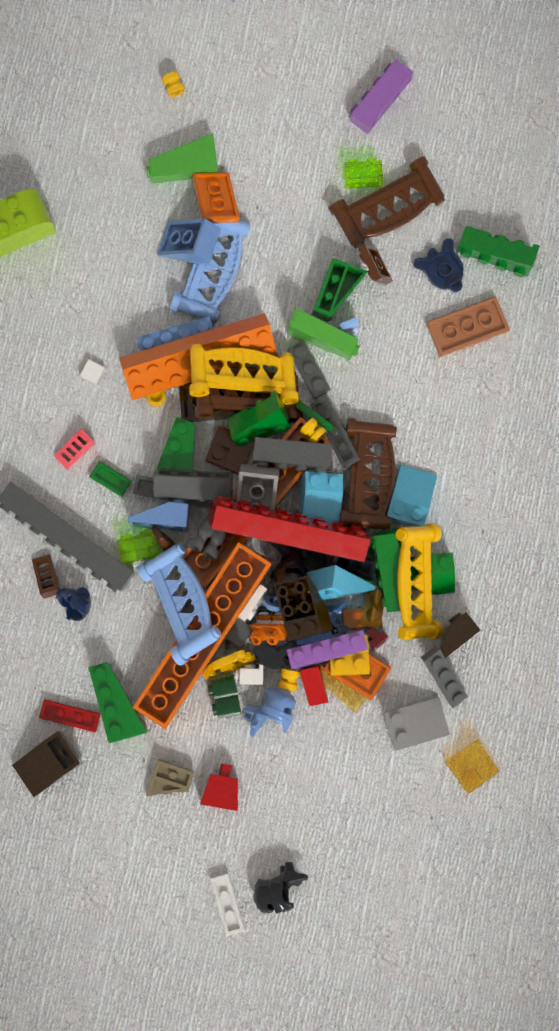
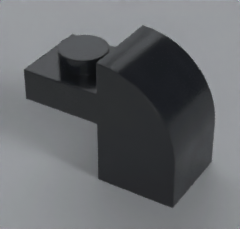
[332,556,377,581]
[253,641,297,669]

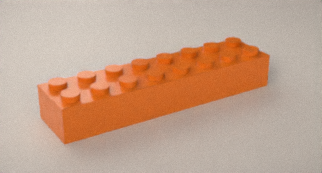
[119,313,278,400]

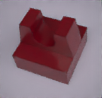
[367,627,388,652]

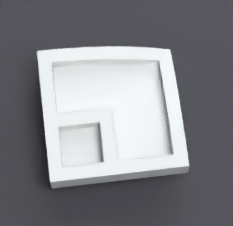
[238,584,271,623]

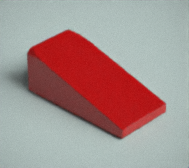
[300,665,328,706]

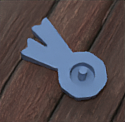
[263,587,281,612]

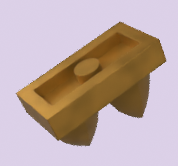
[361,587,384,629]

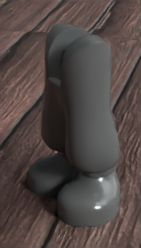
[185,513,227,562]

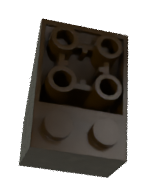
[274,575,333,641]
[12,731,83,797]

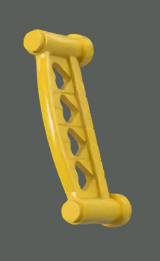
[189,344,299,405]
[396,523,443,640]

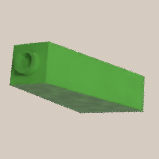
[146,134,218,184]
[288,309,360,360]

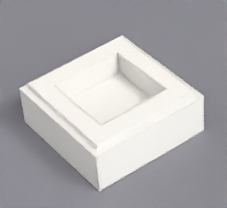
[79,359,105,385]

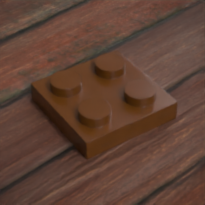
[358,244,393,284]

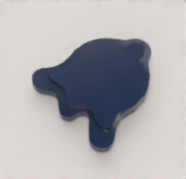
[413,238,464,292]
[295,625,349,645]

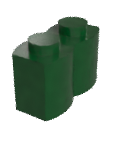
[208,675,242,719]

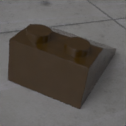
[179,383,241,422]
[437,612,481,658]

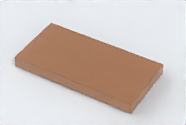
[426,296,510,358]

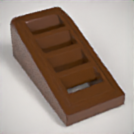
[151,525,176,552]
[32,554,60,599]

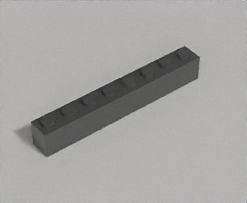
[0,481,135,592]

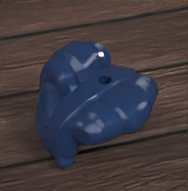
[56,587,91,621]

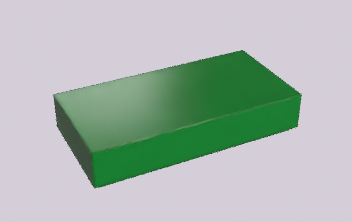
[296,401,334,431]
[89,461,132,498]

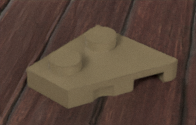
[146,759,195,797]

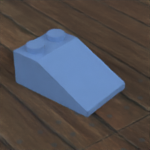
[157,219,221,264]
[128,500,190,532]

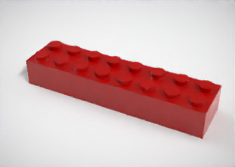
[208,496,370,562]

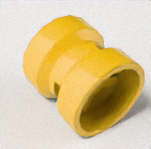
[162,71,185,98]
[300,418,327,443]
[277,667,300,691]

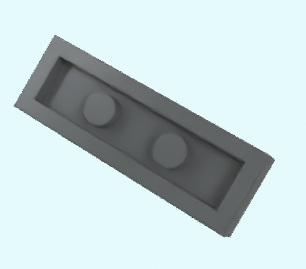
[287,341,331,399]

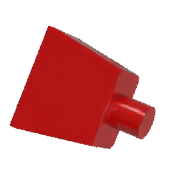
[200,764,238,811]

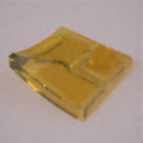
[445,739,500,794]

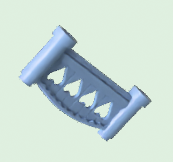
[170,220,251,322]
[137,543,221,666]

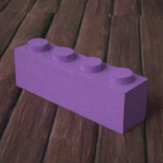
[350,59,414,134]
[286,630,368,670]

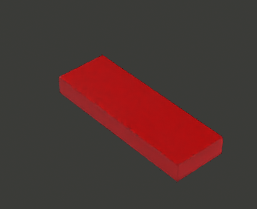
[39,699,101,732]

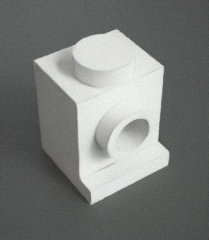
[236,665,263,685]

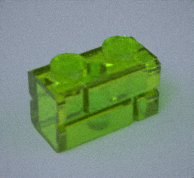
[344,158,383,189]
[117,530,160,564]

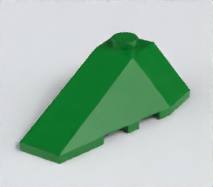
[375,552,455,595]

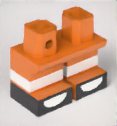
[250,610,288,645]

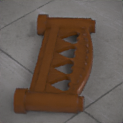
[328,156,445,249]
[195,367,303,423]
[340,417,397,530]

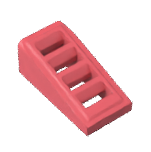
[54,429,95,470]

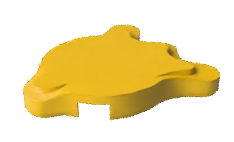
[202,650,257,679]

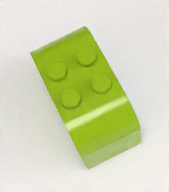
[0,189,56,257]

